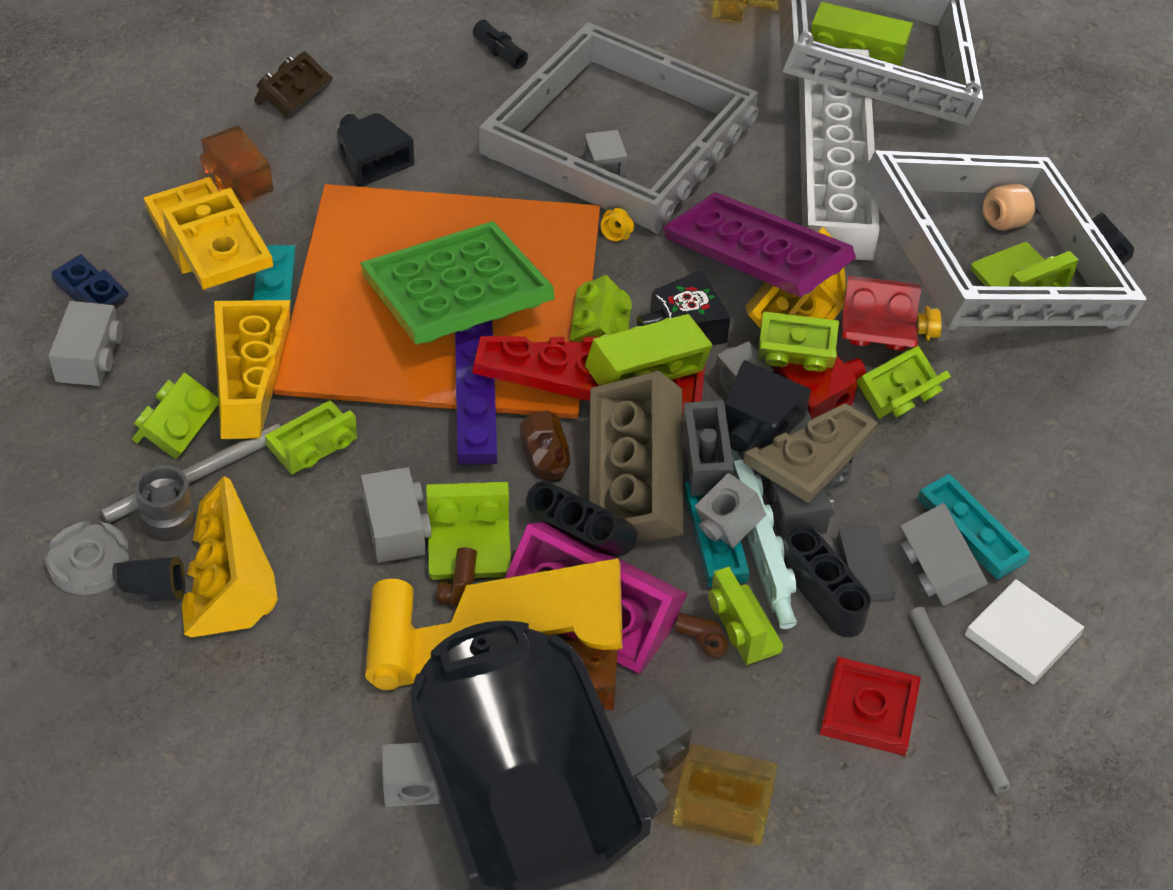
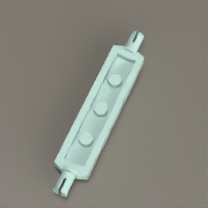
[731,449,797,629]

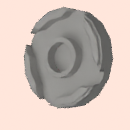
[45,521,130,595]

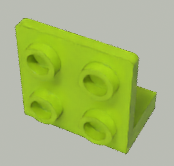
[970,242,1079,287]
[426,482,511,580]

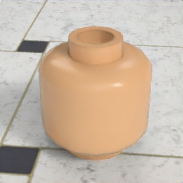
[983,183,1035,231]

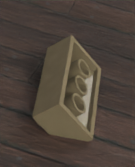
[589,371,683,542]

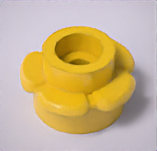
[600,208,634,242]
[917,306,941,342]

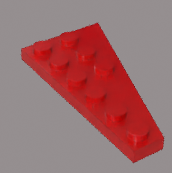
[472,336,706,420]

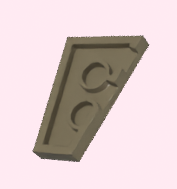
[743,403,878,503]

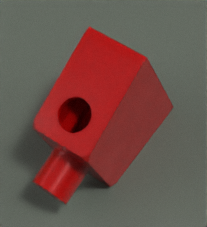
[772,355,866,419]

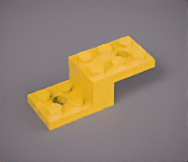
[143,177,273,290]

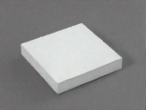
[965,579,1084,685]

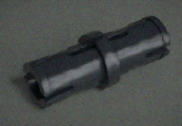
[472,19,528,69]

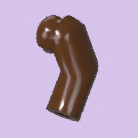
[436,547,477,607]
[675,612,729,658]

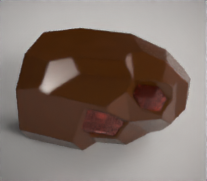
[520,411,570,481]

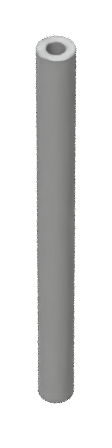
[100,423,281,524]
[909,607,1011,794]

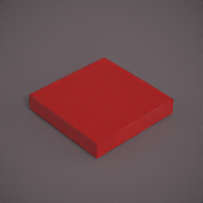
[820,656,921,756]

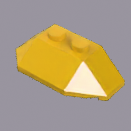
[745,227,846,329]

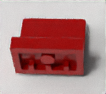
[842,276,922,351]

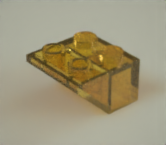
[672,744,778,845]

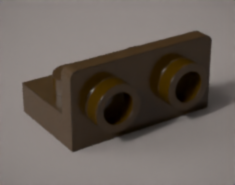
[254,50,333,119]

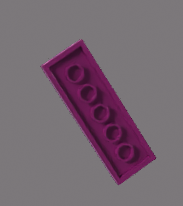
[663,192,856,297]

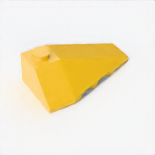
[182,476,278,638]

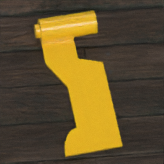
[365,558,623,690]

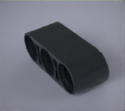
[526,481,637,556]
[784,525,871,638]

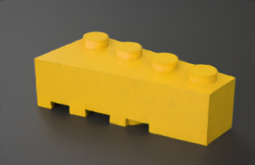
[214,300,290,439]

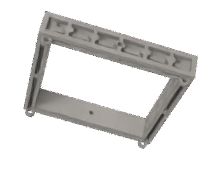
[778,0,983,126]
[479,22,759,234]
[861,150,1147,330]

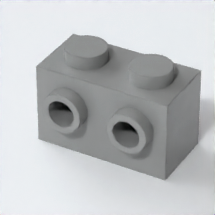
[48,301,123,386]
[361,467,432,563]
[900,503,988,606]

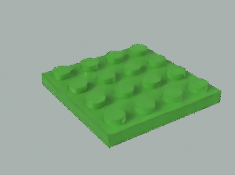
[360,221,555,345]

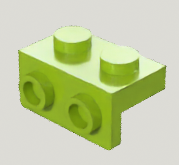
[570,275,632,342]
[757,311,839,372]
[857,345,951,419]
[131,372,218,460]
[265,400,357,475]
[708,567,783,665]

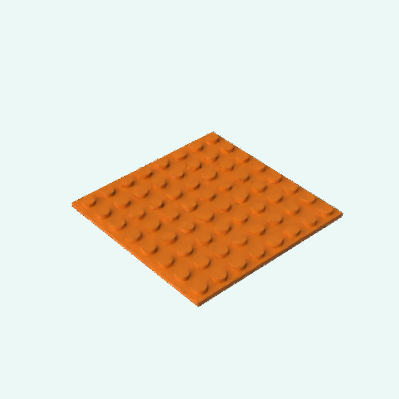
[274,184,600,419]

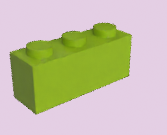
[810,2,913,67]
[585,314,712,386]

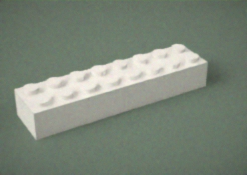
[799,48,880,261]

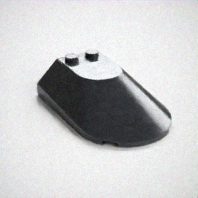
[412,621,651,890]

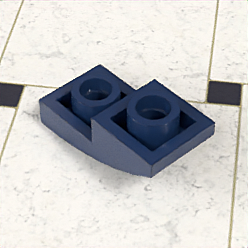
[52,254,128,306]

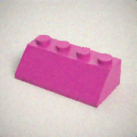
[504,522,688,674]

